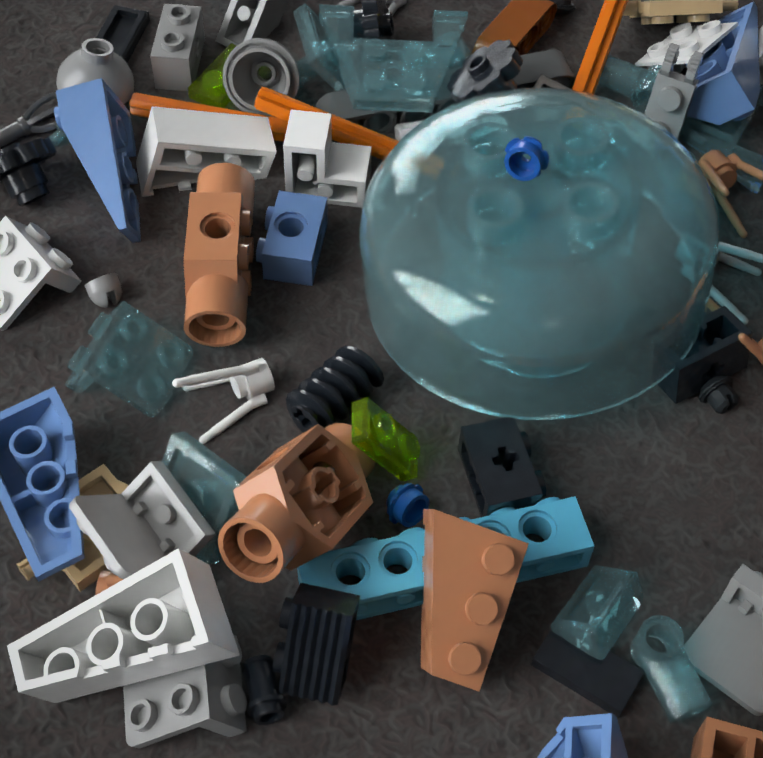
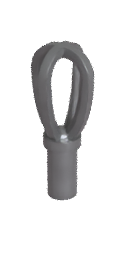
[0,92,59,148]

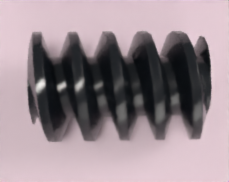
[286,345,384,433]

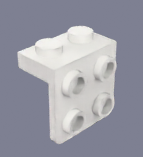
[0,216,81,331]

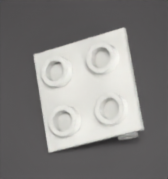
[635,20,738,85]

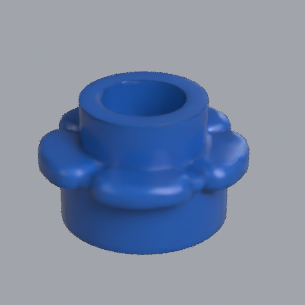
[504,136,549,181]
[386,483,429,527]

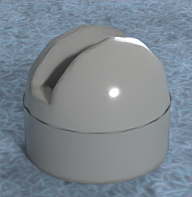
[84,273,122,308]

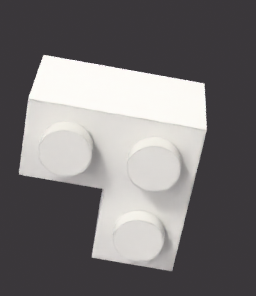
[283,109,372,208]

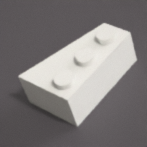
[136,106,277,197]

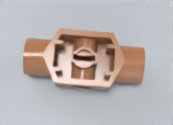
[184,163,255,347]
[218,423,375,583]

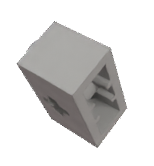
[150,4,205,92]

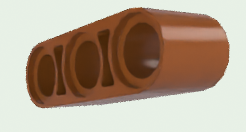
[472,0,557,55]

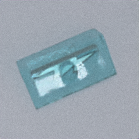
[550,565,643,660]

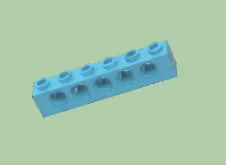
[297,496,594,620]

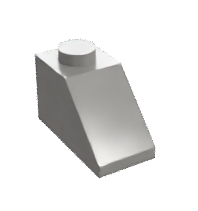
[215,0,289,50]

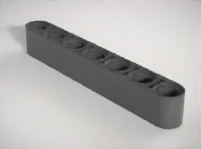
[316,49,576,143]

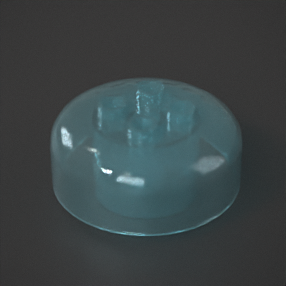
[359,88,720,420]

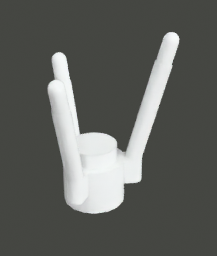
[172,358,275,444]

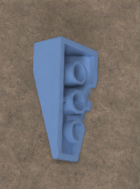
[685,1,760,125]
[54,78,141,243]
[0,387,85,582]

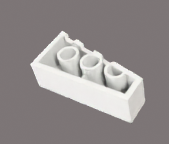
[7,548,240,703]

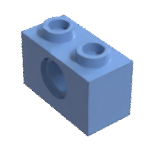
[256,190,328,286]

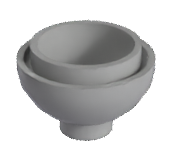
[56,38,135,104]
[222,38,300,116]

